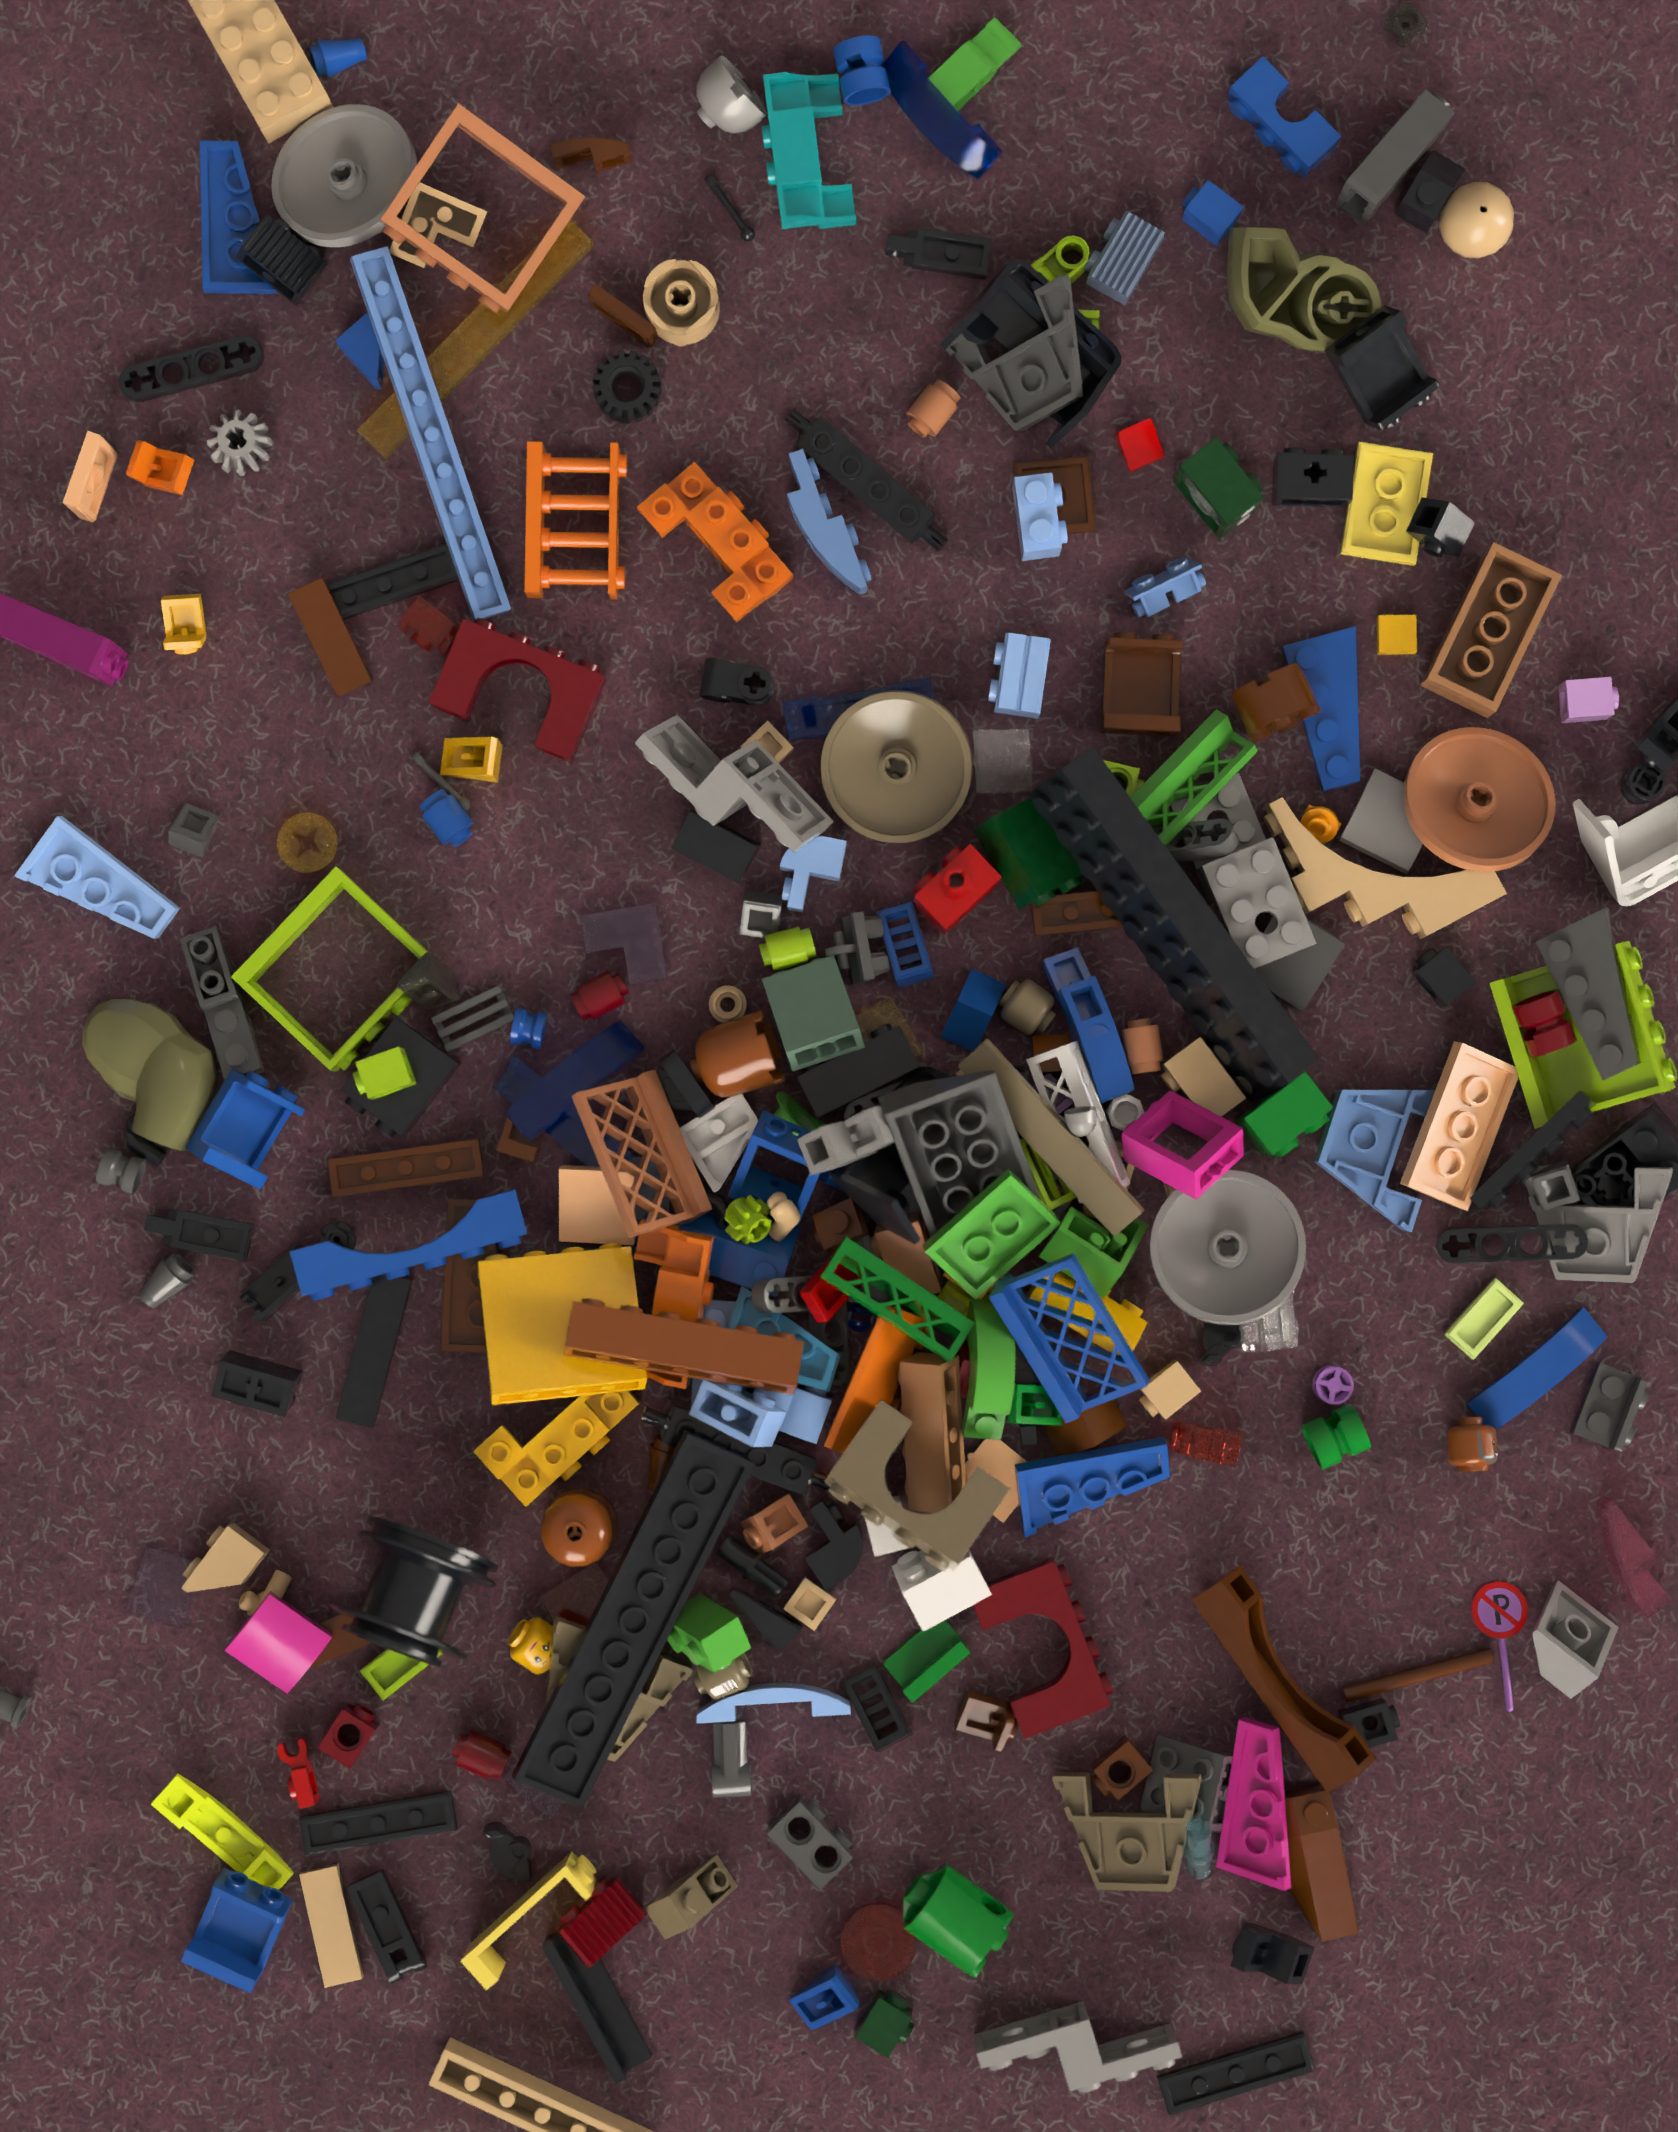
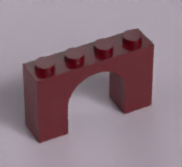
[429,618,606,763]
[973,1557,1113,1739]

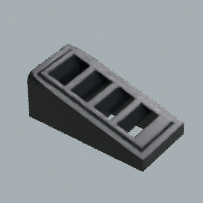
[728,1586,802,1651]
[842,1664,913,1752]

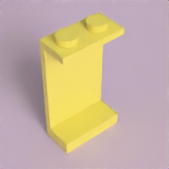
[461,1851,597,1990]

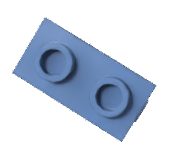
[1124,557,1206,618]

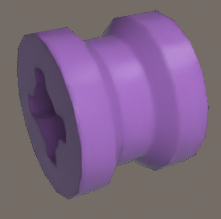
[1312,1365,1354,1404]

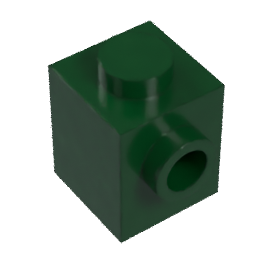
[855,1990,914,2058]

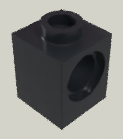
[1412,947,1476,1008]

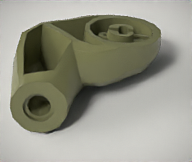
[82,998,219,1151]

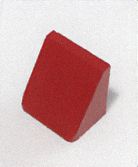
[1115,418,1165,472]

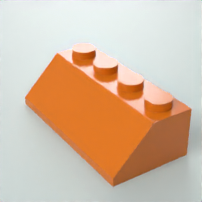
[824,1306,927,1453]

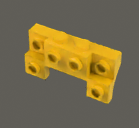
[473,1391,640,1507]

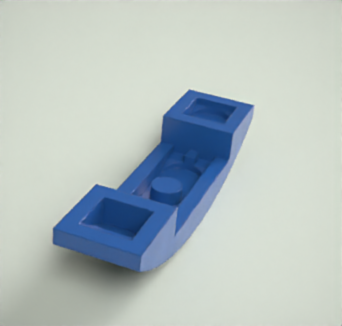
[1466,1307,1608,1430]

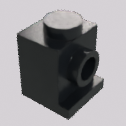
[1337,1698,1400,1748]

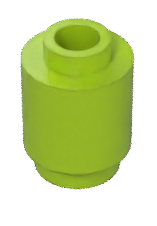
[759,926,817,972]

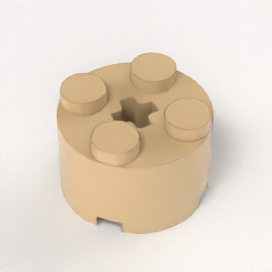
[643,259,720,346]

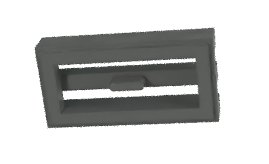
[431,985,514,1053]

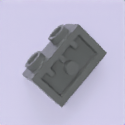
[1570,1362,1649,1452]

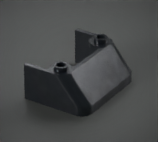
[939,258,1121,448]
[828,1067,952,1245]

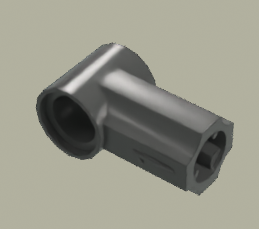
[712,1719,752,1798]

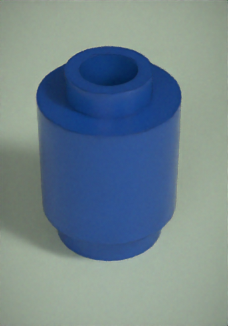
[419,789,474,847]

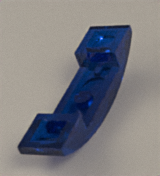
[881,40,1003,179]
[782,677,935,740]
[505,1020,645,1142]

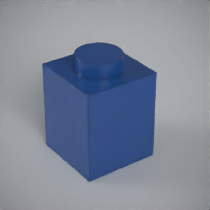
[1181,180,1244,247]

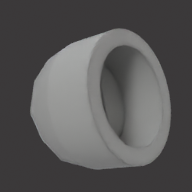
[1064,1106,1097,1137]

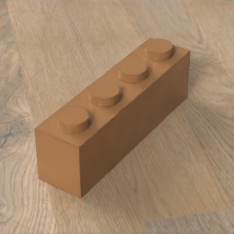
[898,1352,966,1513]

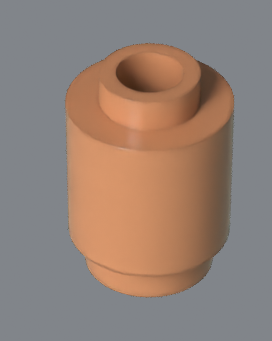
[906,379,960,438]
[1121,1018,1164,1075]

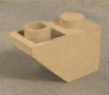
[181,1523,270,1593]

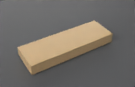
[299,1863,364,1988]

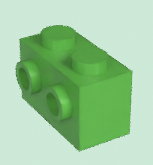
[667,1593,751,1673]

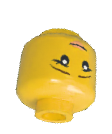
[508,1617,553,1675]

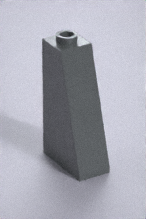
[1335,89,1455,227]

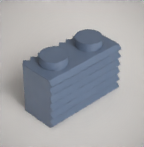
[1084,211,1165,306]

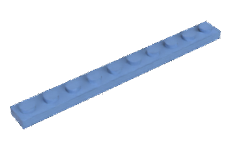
[350,246,511,621]

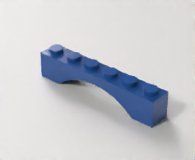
[290,1189,527,1301]

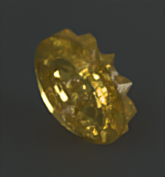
[277,813,339,874]

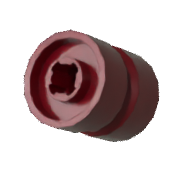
[1511,989,1577,1057]

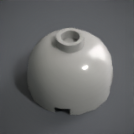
[696,55,767,134]

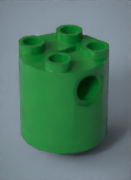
[902,1863,1014,1978]

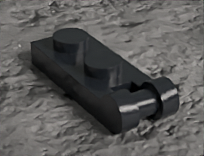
[346,1868,428,1984]

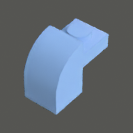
[780,836,847,913]

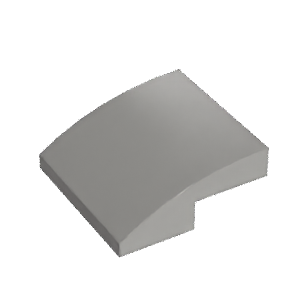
[1339,768,1423,874]

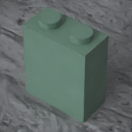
[762,955,865,1072]

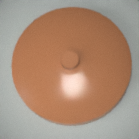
[1403,727,1556,872]

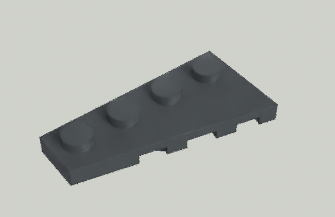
[1536,908,1641,1080]

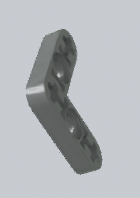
[751,1275,849,1386]

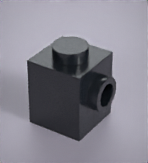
[1406,497,1475,558]

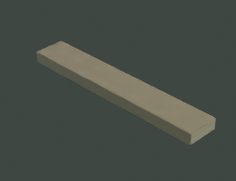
[958,1038,1144,1237]

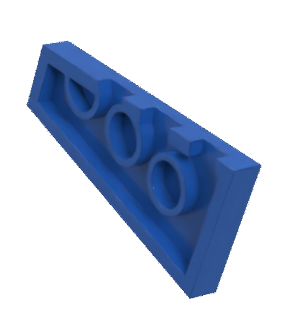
[200,140,279,294]
[1282,626,1360,792]
[1014,1437,1170,1538]

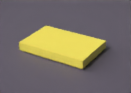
[1340,442,1433,566]

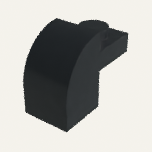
[805,1498,863,1591]
[1230,1923,1315,1984]

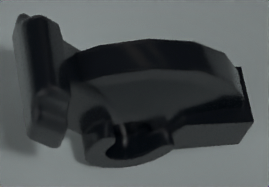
[1198,1322,1244,1366]
[482,1822,532,1883]

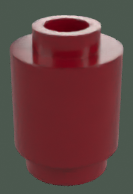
[570,970,629,1021]
[452,1730,512,1780]

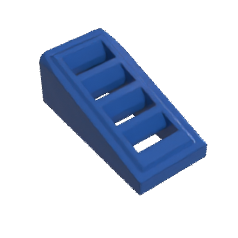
[876,901,934,988]

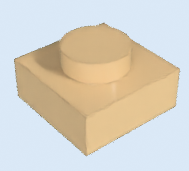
[740,721,794,764]
[783,1576,837,1631]

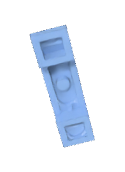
[696,1683,851,1723]

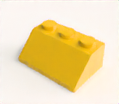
[1026,1262,1148,1355]

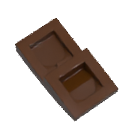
[549,138,632,172]

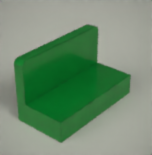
[883,1620,971,1703]

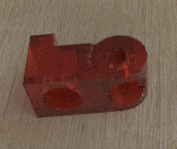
[1168,1420,1243,1468]

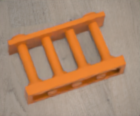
[524,441,627,600]

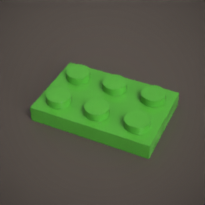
[922,1169,1061,1300]

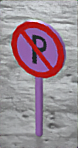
[1471,1581,1528,1712]

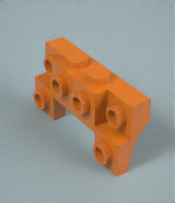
[637,461,794,623]
[634,1219,714,1389]

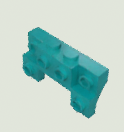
[761,72,856,229]

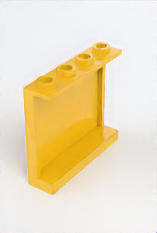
[478,1243,647,1405]

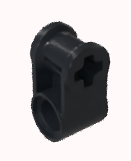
[699,658,774,706]

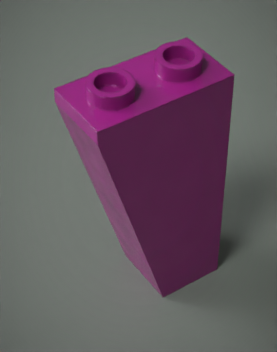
[0,593,129,687]

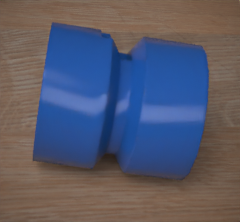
[833,35,891,106]

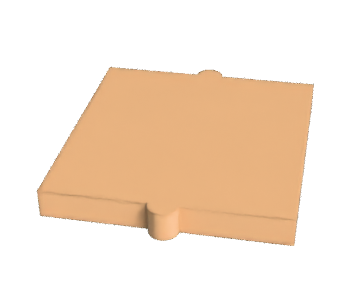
[965,1439,1027,1523]

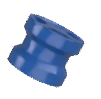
[510,1007,548,1050]

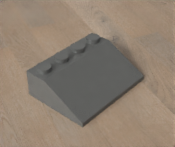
[878,1070,1041,1237]

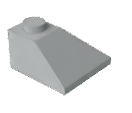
[1532,1580,1619,1699]

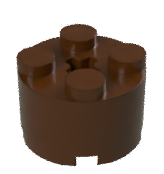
[1231,663,1322,743]

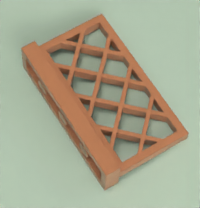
[572,1070,712,1238]

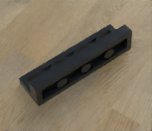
[542,1932,652,2084]

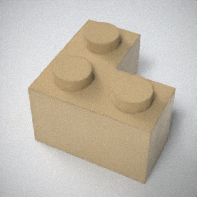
[389,183,487,268]

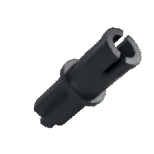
[716,1535,789,1597]

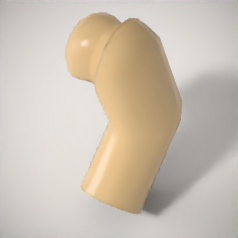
[767,1192,800,1241]
[239,1570,293,1616]

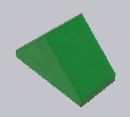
[1005,1384,1063,1426]

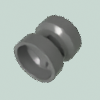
[96,1147,147,1195]

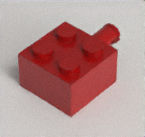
[913,844,1002,936]

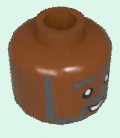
[1446,1417,1498,1472]

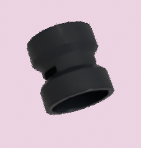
[1620,763,1667,804]

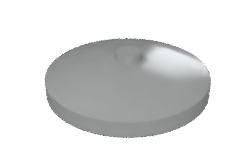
[271,104,417,247]
[1150,1170,1306,1325]

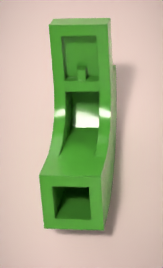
[961,1298,1015,1440]

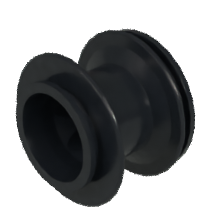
[329,1516,499,1667]

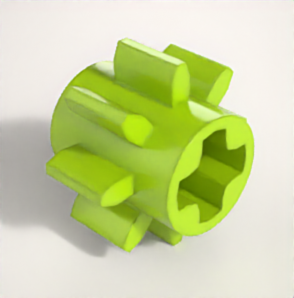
[724,1195,772,1244]

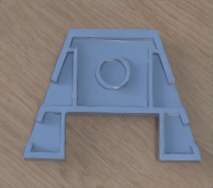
[1314,1090,1435,1232]

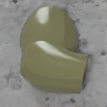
[1226,227,1381,353]

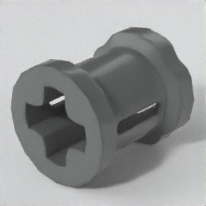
[0,1685,32,1729]

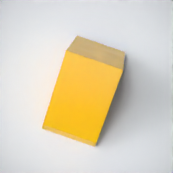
[440,737,503,783]

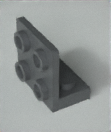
[1140,1735,1233,1832]

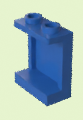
[186,1069,305,1190]
[181,1868,294,1994]

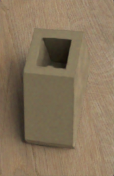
[644,1855,738,1939]

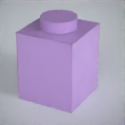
[1558,677,1619,723]

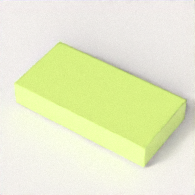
[1444,1278,1524,1360]

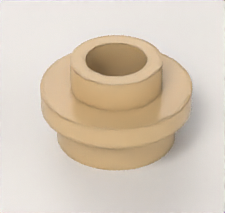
[709,986,747,1023]

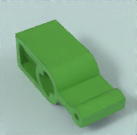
[925,18,1021,117]

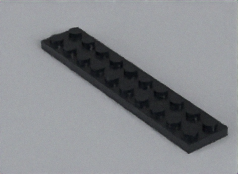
[511,1430,755,1808]

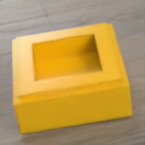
[1376,615,1417,655]

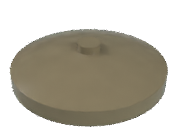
[821,690,973,843]

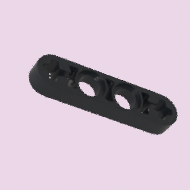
[119,336,264,402]
[1436,1224,1588,1263]

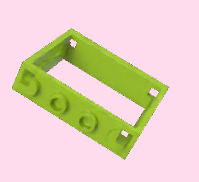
[231,867,440,1072]

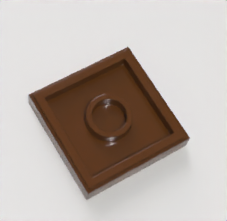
[1013,456,1096,535]

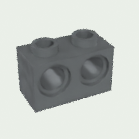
[767,1795,853,1890]

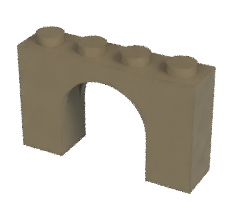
[825,1400,1010,1572]

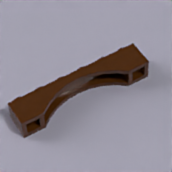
[1192,1565,1377,1793]

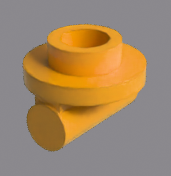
[1300,804,1342,843]

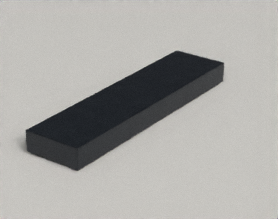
[327,543,459,620]
[336,1273,413,1428]
[299,1790,457,1856]
[1157,2031,1316,2116]

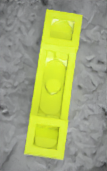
[151,1773,294,1890]

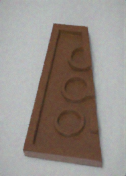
[441,1199,497,1353]

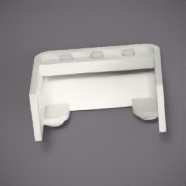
[1573,795,1678,906]

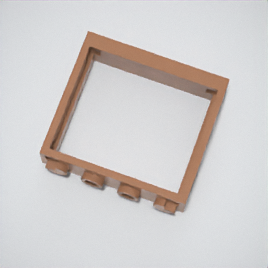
[379,103,585,313]

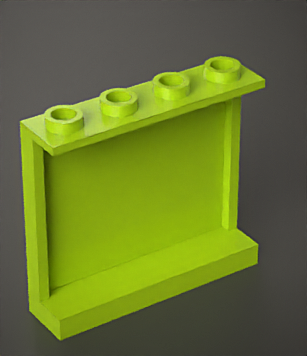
[1489,940,1677,1129]

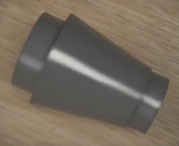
[139,1253,195,1309]

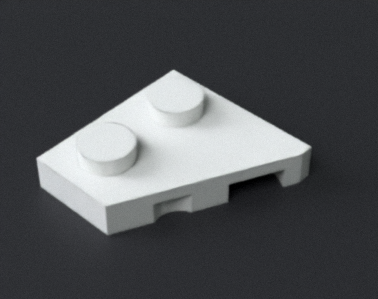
[680,1094,758,1193]

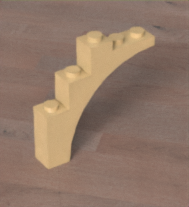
[1263,797,1507,939]

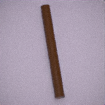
[1342,1648,1494,1702]

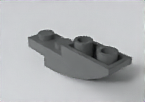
[180,926,265,1080]

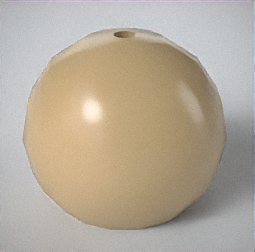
[1439,182,1514,259]

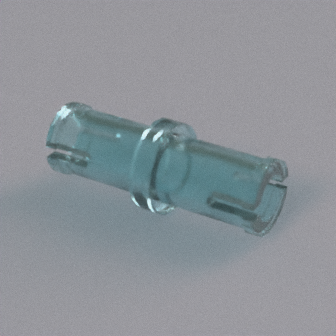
[1184,1819,1214,1879]

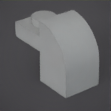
[797,1105,895,1175]

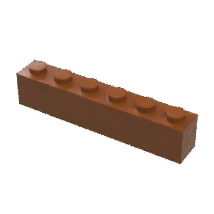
[564,1298,804,1395]

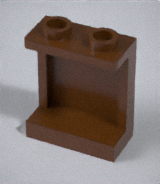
[1101,632,1183,736]

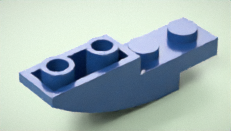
[1041,947,1135,1103]

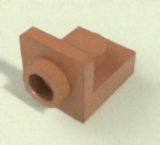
[741,1494,808,1554]

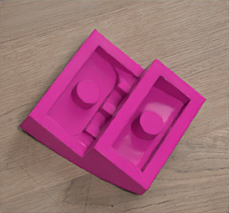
[225,1591,333,1694]

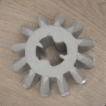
[207,410,273,476]

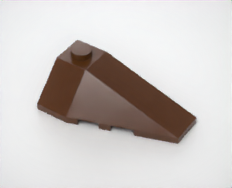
[1284,1783,1359,1942]

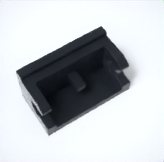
[671,809,761,883]
[239,1242,303,1322]
[211,1350,303,1417]

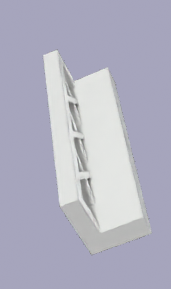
[1026,1041,1131,1204]

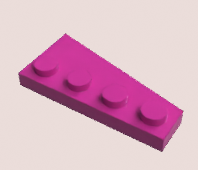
[1216,1717,1291,1891]

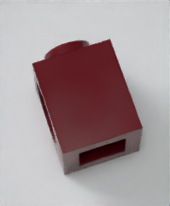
[318,1703,380,1769]

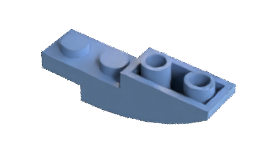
[787,449,872,595]

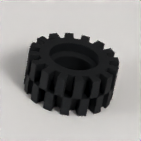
[592,350,661,424]

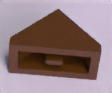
[1043,1399,1128,1456]

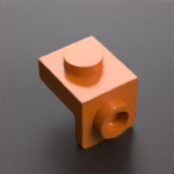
[126,440,194,495]

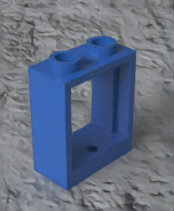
[728,1111,821,1226]

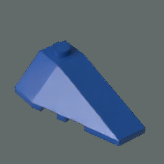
[634,1212,802,1297]

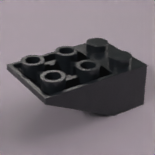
[1570,1102,1678,1207]

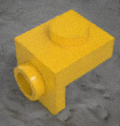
[161,594,207,654]

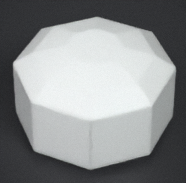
[1106,1094,1144,1131]

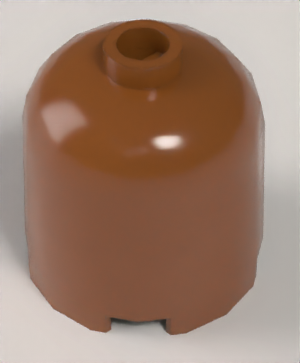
[690,1010,786,1097]
[541,1488,618,1567]

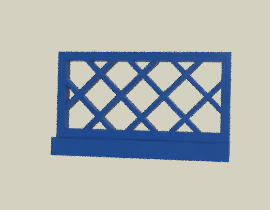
[989,1253,1150,1423]

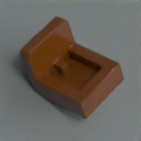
[812,1198,869,1253]
[954,1690,1017,1752]

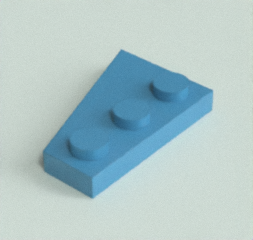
[729,1286,841,1392]

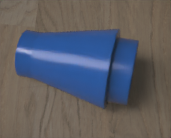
[308,38,367,78]

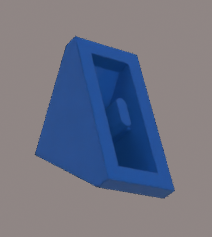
[335,312,384,390]
[940,969,1006,1052]
[788,1963,859,2031]

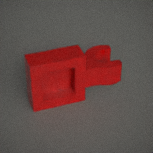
[277,1737,320,1809]

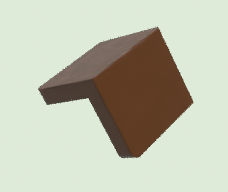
[496,1107,549,1163]

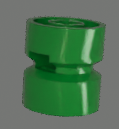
[1301,1403,1371,1470]

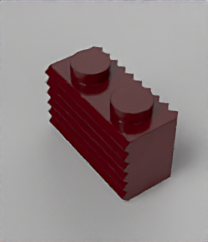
[555,1877,647,1968]

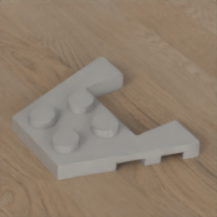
[1525,1164,1673,1283]

